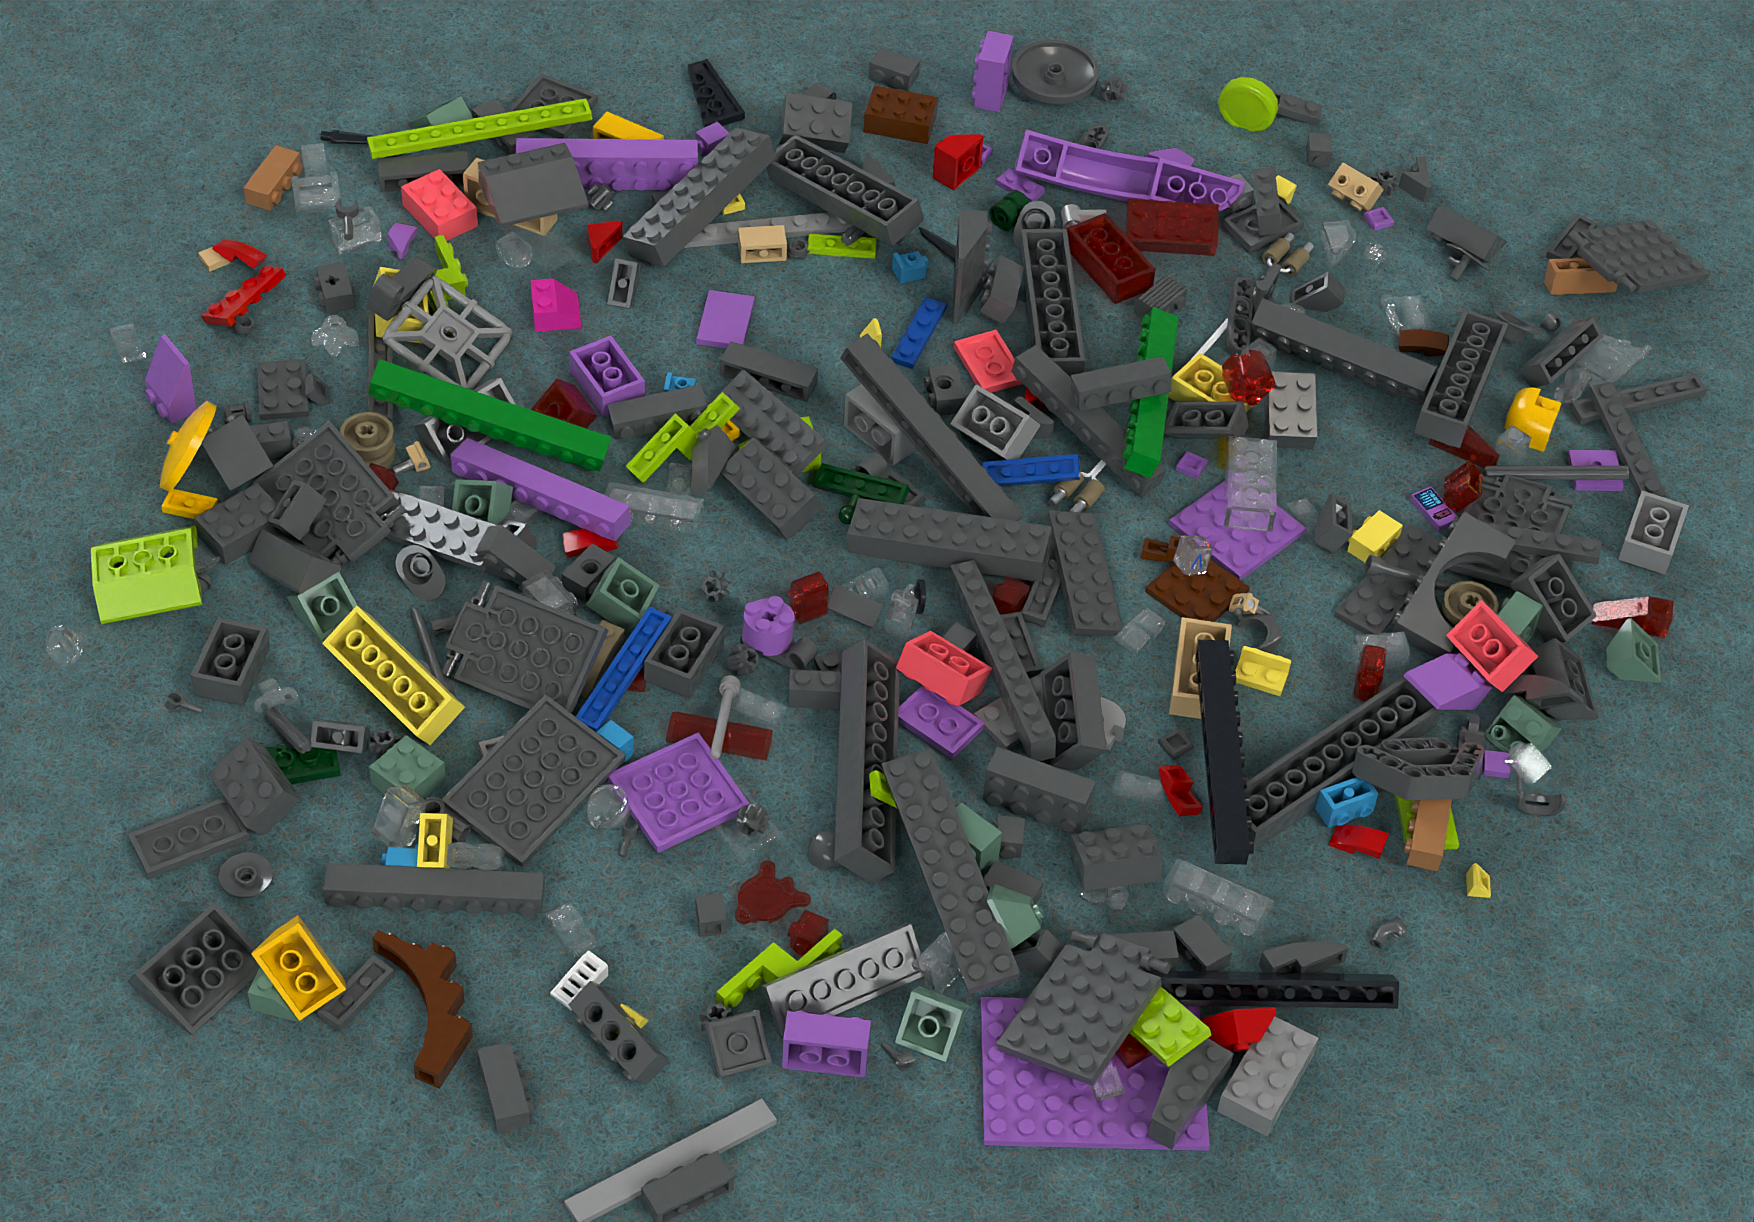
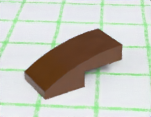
[1398,330,1449,356]
[1140,536,1195,561]

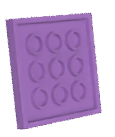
[1169,473,1306,580]
[607,732,750,853]

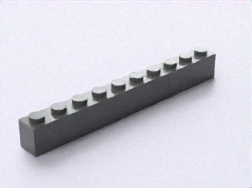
[840,333,1023,521]
[951,560,1056,761]

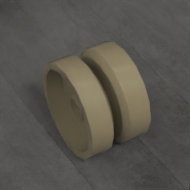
[340,412,396,472]
[1440,581,1499,628]

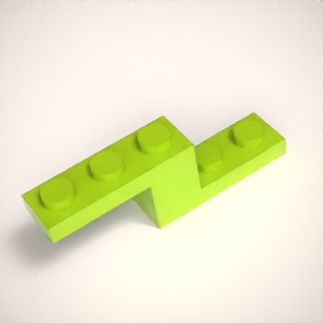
[427,235,468,336]
[626,392,740,483]
[716,928,843,1010]

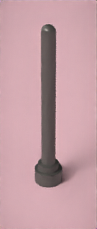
[1364,555,1453,592]
[411,608,455,696]

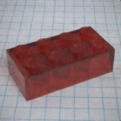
[1124,199,1219,256]
[1067,213,1156,304]

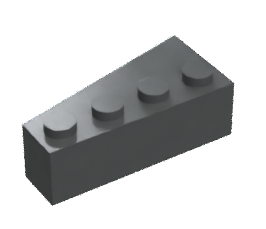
[1148,1038,1234,1150]

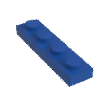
[891,297,947,369]
[982,454,1080,486]

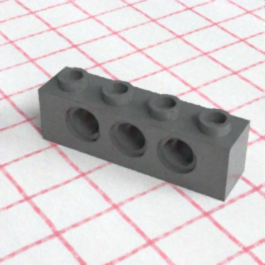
[568,981,669,1085]

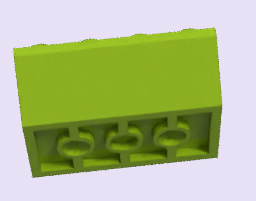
[91,525,202,624]

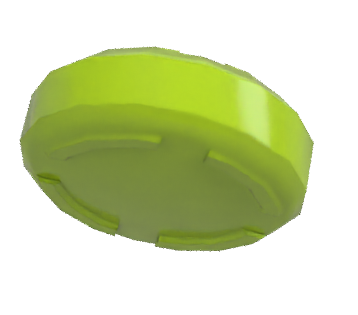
[1218,77,1279,132]

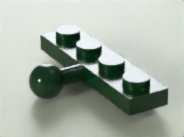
[813,463,910,525]

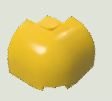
[1504,388,1562,452]

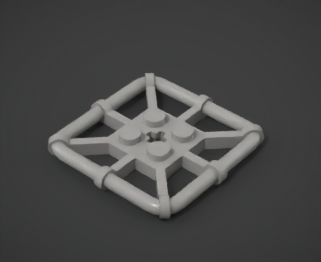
[382,276,513,390]

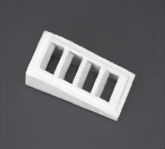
[550,951,608,1010]

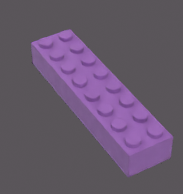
[516,138,698,191]

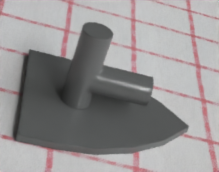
[1445,243,1491,281]

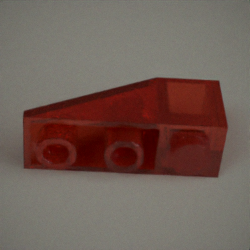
[1591,596,1674,638]

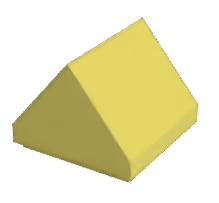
[1276,175,1297,205]
[1466,863,1491,898]

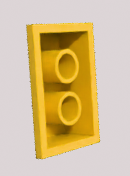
[251,915,346,1021]

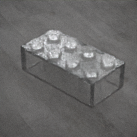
[1223,436,1277,531]

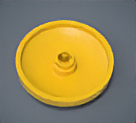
[160,401,217,492]

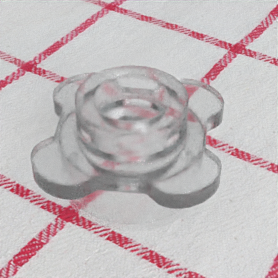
[1365,243,1388,264]

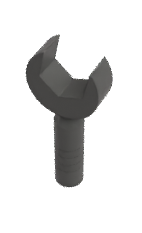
[335,198,359,241]

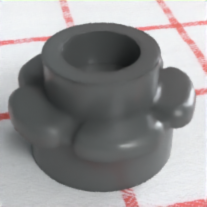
[787,239,809,259]

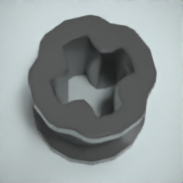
[224,400,251,422]

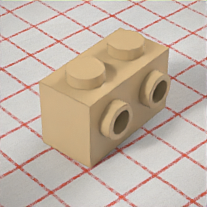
[1328,163,1383,211]
[738,225,787,263]

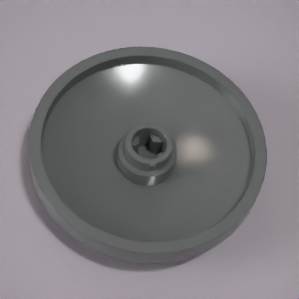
[1012,40,1099,104]

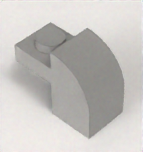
[1099,697,1126,757]

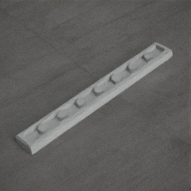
[564,1099,777,1222]

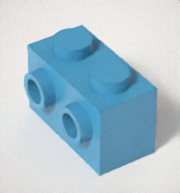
[1315,777,1378,828]

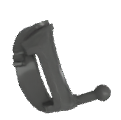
[1234,608,1282,653]
[1516,772,1567,816]

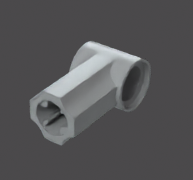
[1061,204,1107,233]

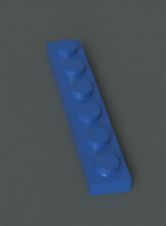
[576,607,672,732]

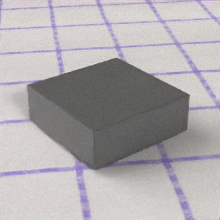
[1158,728,1194,760]

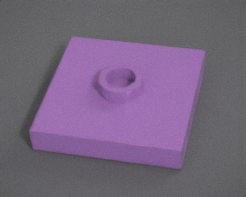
[1568,450,1623,491]

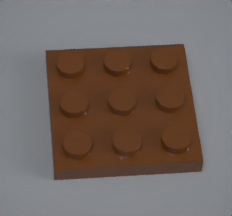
[1145,548,1250,622]

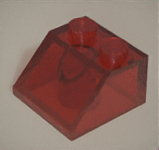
[531,378,597,429]

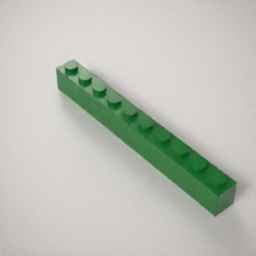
[1122,307,1178,478]
[368,359,611,472]

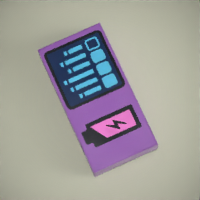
[1410,486,1458,532]

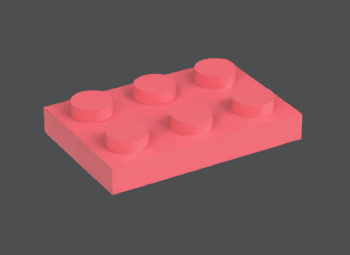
[953,330,1023,393]

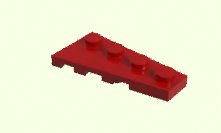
[201,266,286,327]

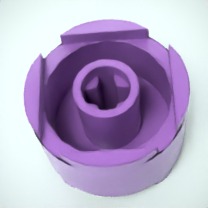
[742,596,795,656]

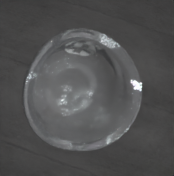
[587,784,631,829]

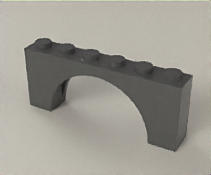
[1392,512,1516,658]

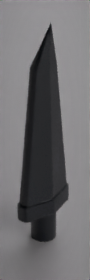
[320,130,372,144]
[919,227,956,263]

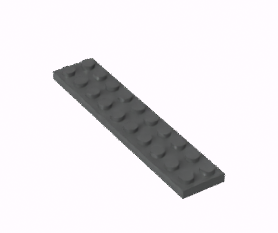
[881,748,1020,995]

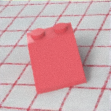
[1446,600,1539,692]

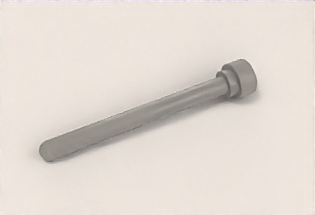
[710,675,741,759]

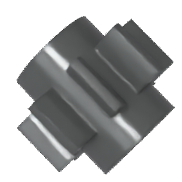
[1100,76,1128,103]
[1371,170,1399,196]
[587,183,615,211]
[699,570,732,601]
[727,643,759,676]
[368,728,401,760]
[736,804,770,836]
[700,1002,732,1031]

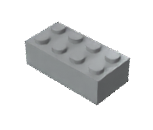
[1217,1016,1319,1137]

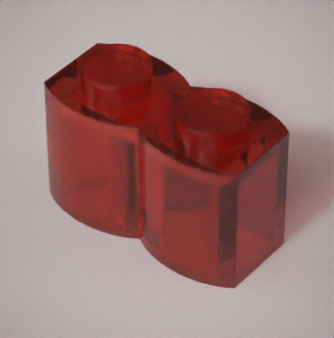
[1443,460,1482,513]
[788,571,829,625]
[1353,644,1387,702]

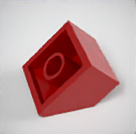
[932,134,984,191]
[1199,1008,1276,1052]

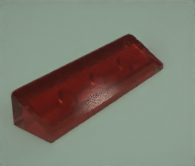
[666,711,773,761]

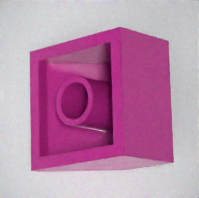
[530,278,582,332]

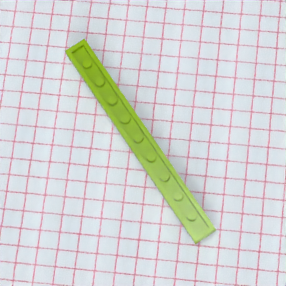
[367,99,592,159]

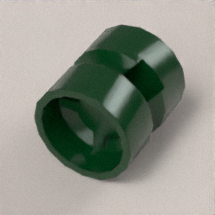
[989,190,1030,231]

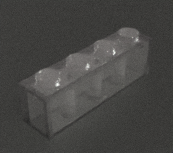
[605,482,704,535]
[1162,858,1275,938]

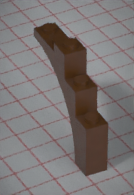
[372,930,473,1089]

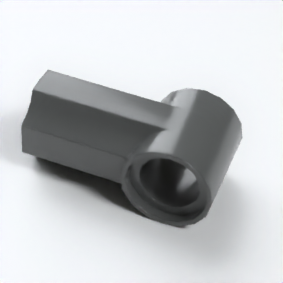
[421,797,472,844]

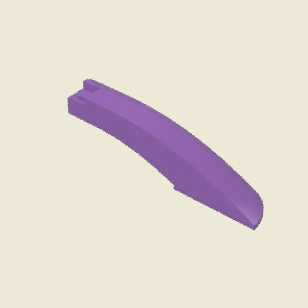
[1014,130,1245,214]

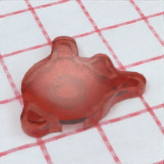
[735,861,811,925]

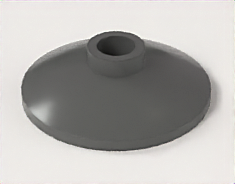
[218,852,273,898]

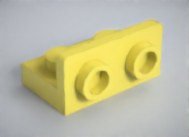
[1235,646,1291,696]

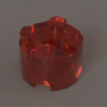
[1222,350,1276,406]

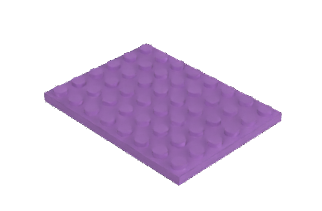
[980,997,1210,1151]

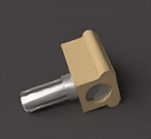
[393,441,430,475]
[1229,593,1270,615]

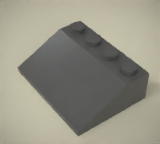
[478,143,588,227]
[953,210,992,324]
[128,902,260,1035]

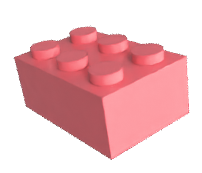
[401,169,478,241]
[896,631,992,706]

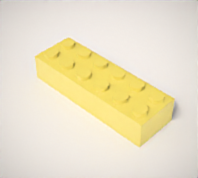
[322,606,465,745]

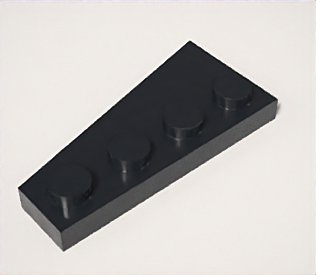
[688,59,745,128]

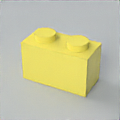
[1347,510,1403,563]
[417,813,453,869]

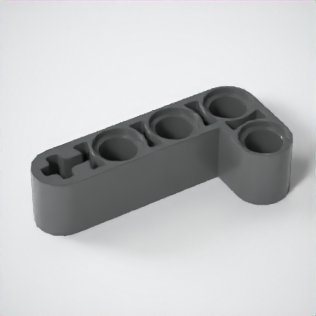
[367,256,437,321]

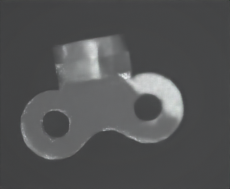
[254,678,298,716]

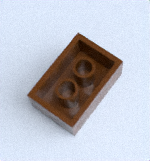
[863,85,938,144]

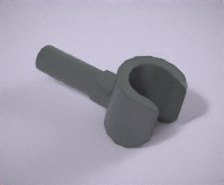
[165,691,203,714]
[618,820,638,857]
[881,1041,914,1071]

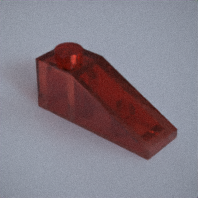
[1429,426,1500,469]

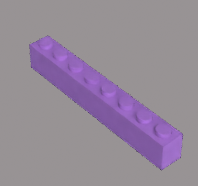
[450,438,631,541]

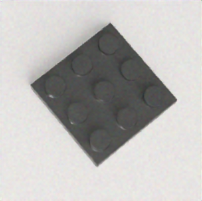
[508,73,598,139]

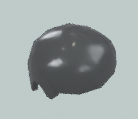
[807,831,841,870]

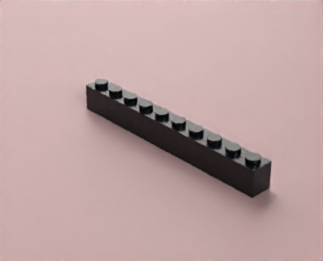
[1195,640,1254,865]
[1145,971,1399,1009]

